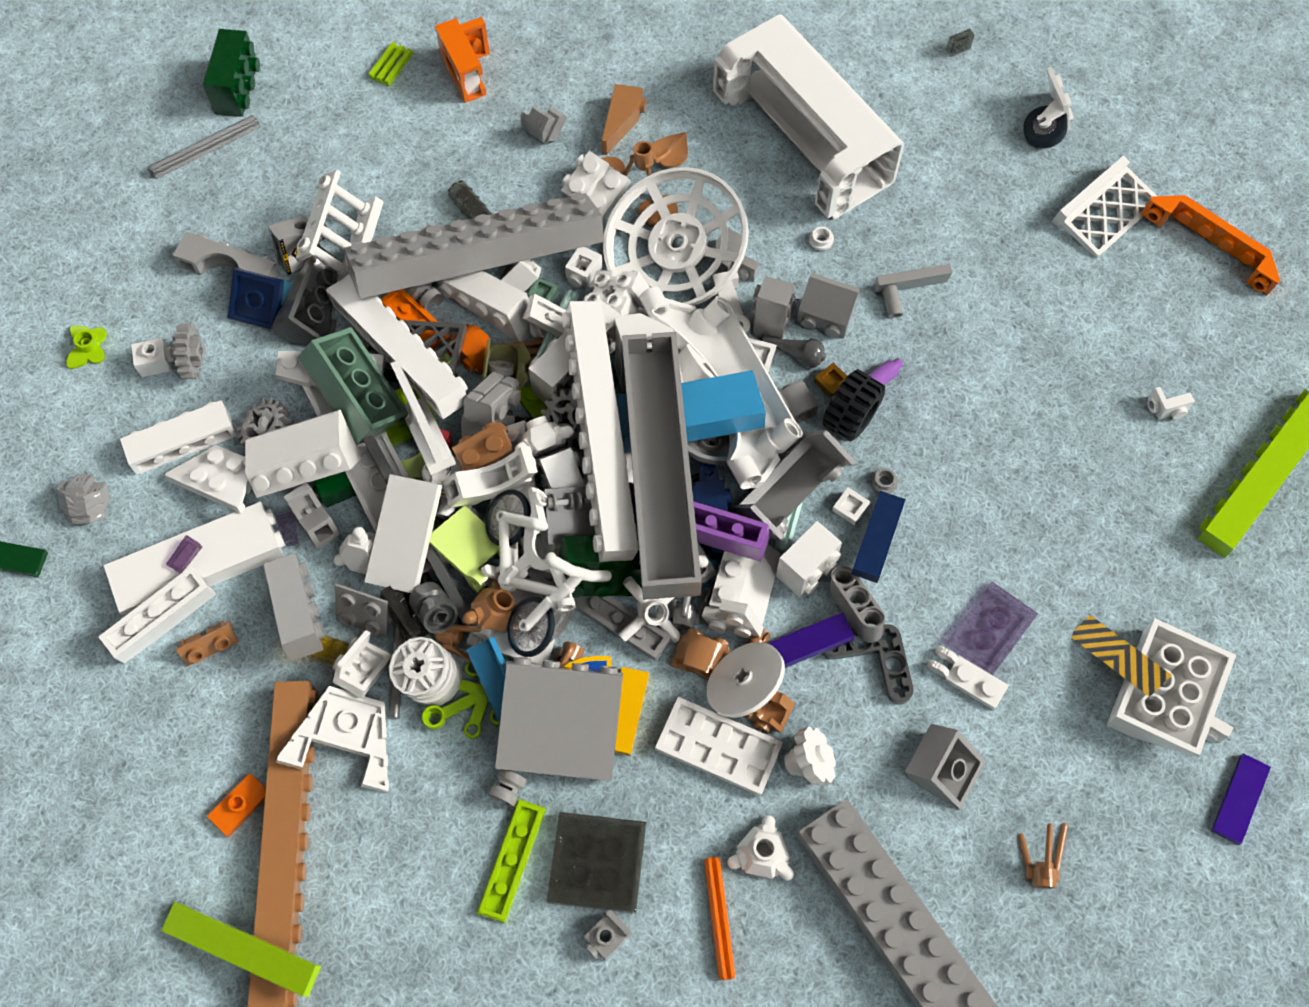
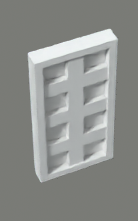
[655,697,783,797]

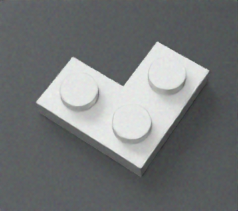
[702,599,764,638]

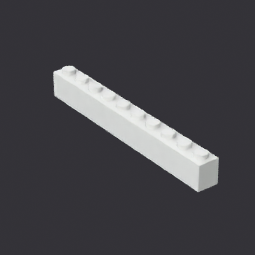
[562,301,639,562]

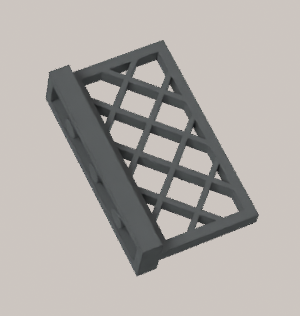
[363,320,467,382]

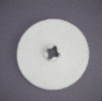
[706,642,785,718]

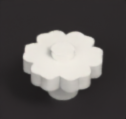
[784,726,836,786]

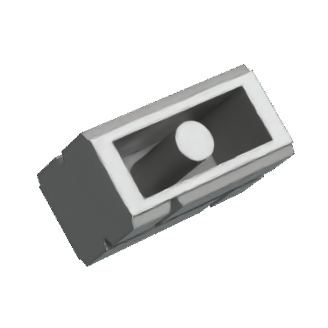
[464,372,521,426]

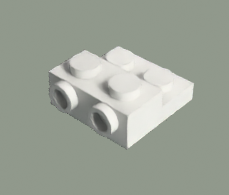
[561,151,631,220]

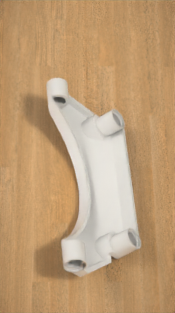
[639,287,803,489]

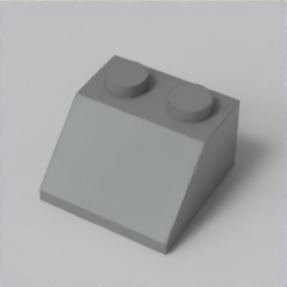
[797,272,860,338]
[905,724,986,810]

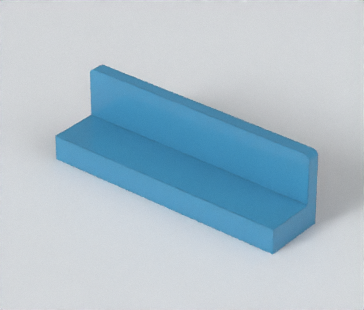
[466,636,506,724]

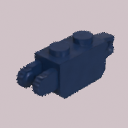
[692,464,731,560]

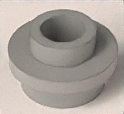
[871,468,898,493]

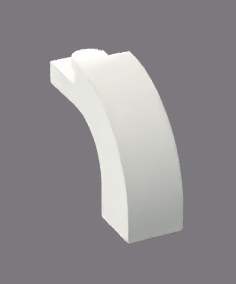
[442,446,538,507]

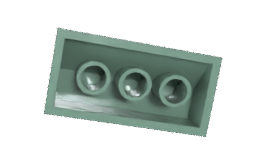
[298,327,409,446]

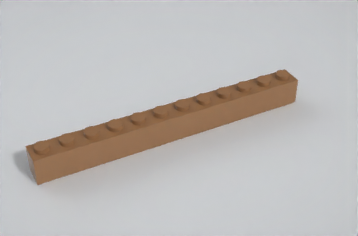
[248,681,319,1007]

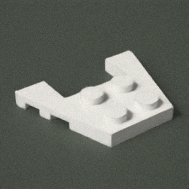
[275,686,389,793]

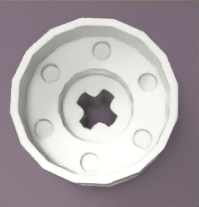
[389,637,462,707]

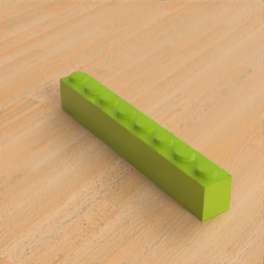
[1197,389,1309,558]

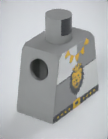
[268,216,329,275]

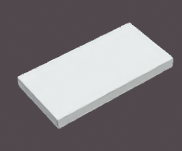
[364,474,443,593]

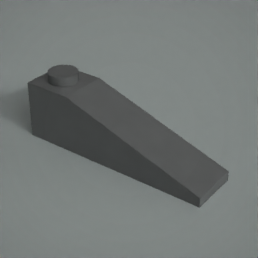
[271,244,337,346]

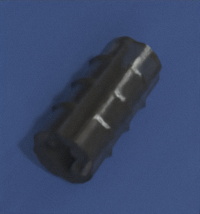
[448,180,492,219]

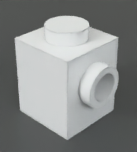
[131,338,174,377]

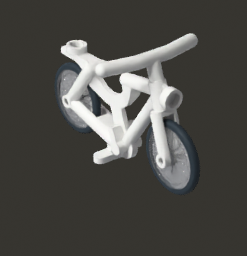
[481,487,612,657]

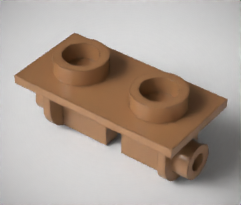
[176,621,239,666]

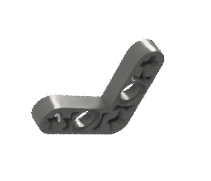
[822,624,914,705]

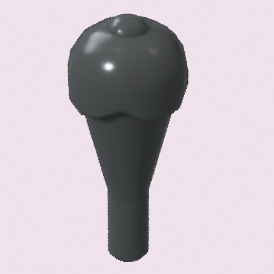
[762,334,826,368]

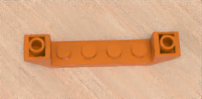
[1141,195,1280,295]

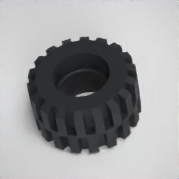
[823,369,886,442]

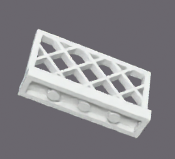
[1051,155,1157,258]
[390,360,456,475]

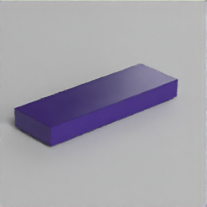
[767,612,855,668]
[1211,753,1271,845]

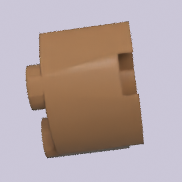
[669,628,731,680]
[742,691,795,734]

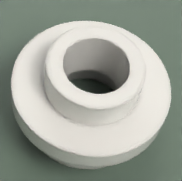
[809,227,834,251]

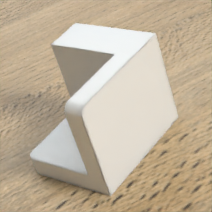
[501,259,541,292]

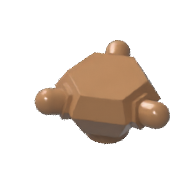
[463,580,523,636]

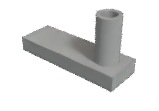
[873,264,952,319]

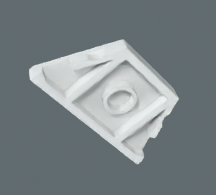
[165,445,251,513]

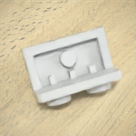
[333,630,392,698]

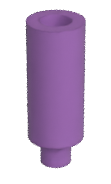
[868,358,903,385]

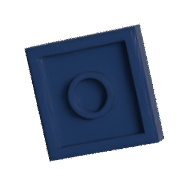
[227,268,285,330]

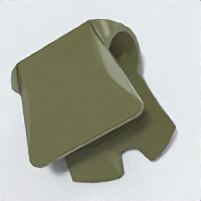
[481,339,531,391]

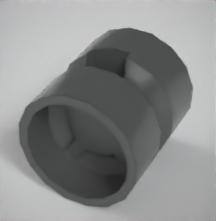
[409,582,458,634]

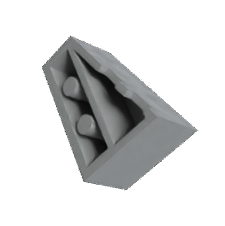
[750,276,796,339]

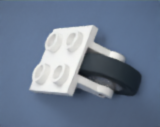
[1023,67,1074,149]

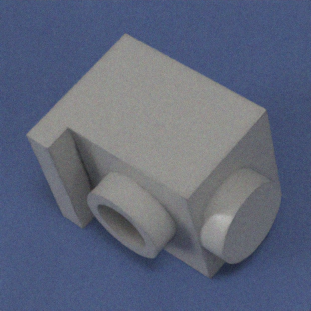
[584,910,632,961]

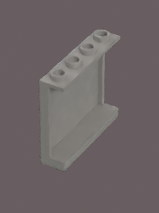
[495,657,623,781]

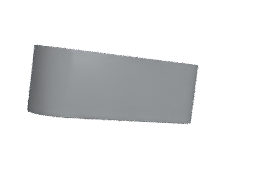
[829,565,885,643]

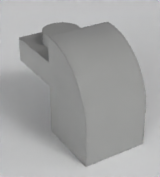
[714,228,760,282]
[283,482,341,549]

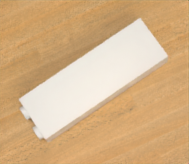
[104,502,286,617]

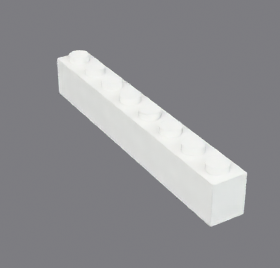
[326,274,468,419]

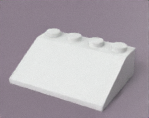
[1107,618,1236,757]

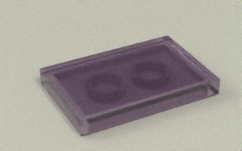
[945,581,1038,675]

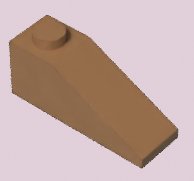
[602,84,647,155]

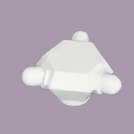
[515,416,574,457]
[333,527,376,574]
[727,815,794,881]

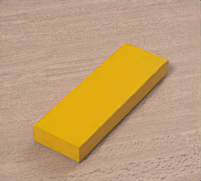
[615,667,649,756]

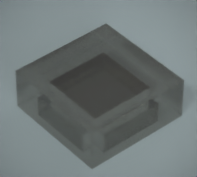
[946,28,974,57]

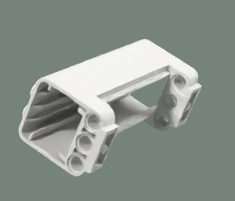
[713,15,904,219]

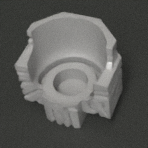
[520,107,567,143]
[56,474,110,524]

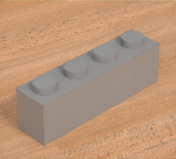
[264,553,325,662]

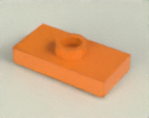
[207,773,266,837]

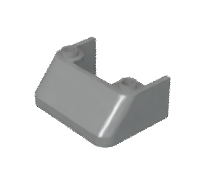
[732,430,856,540]

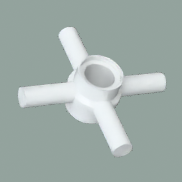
[618,576,681,643]

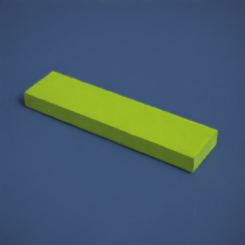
[477,799,546,924]

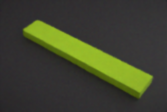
[161,902,321,997]

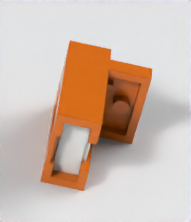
[435,17,490,103]

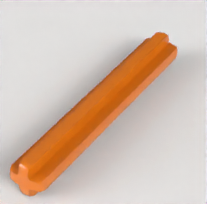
[704,857,735,980]

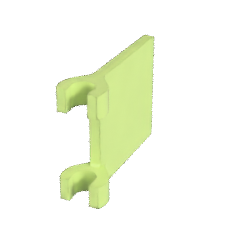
[429,505,519,593]

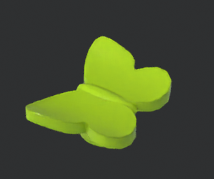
[66,325,107,369]

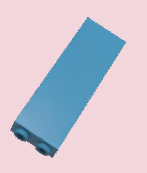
[616,370,766,454]

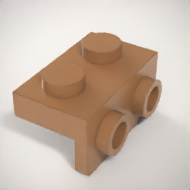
[452,422,515,471]

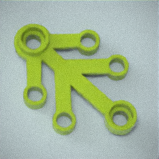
[422,662,500,739]

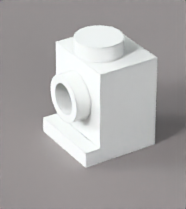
[565,247,602,288]

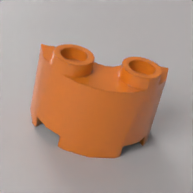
[443,324,490,375]

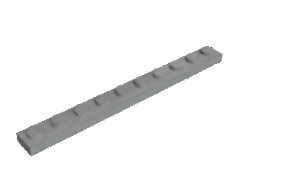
[435,506,671,661]

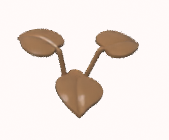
[601,132,688,227]

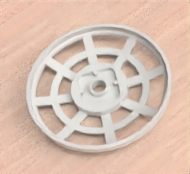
[603,167,749,306]

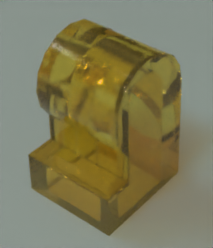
[307,634,350,666]

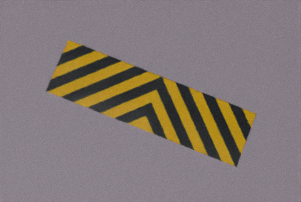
[1071,615,1172,697]

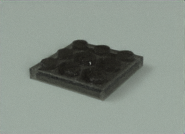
[547,812,647,914]

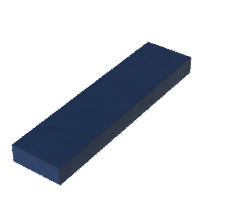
[851,491,906,583]

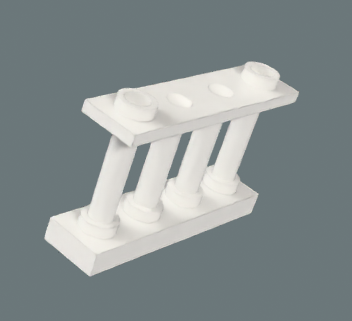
[295,169,383,282]

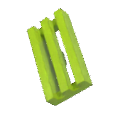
[368,41,413,87]

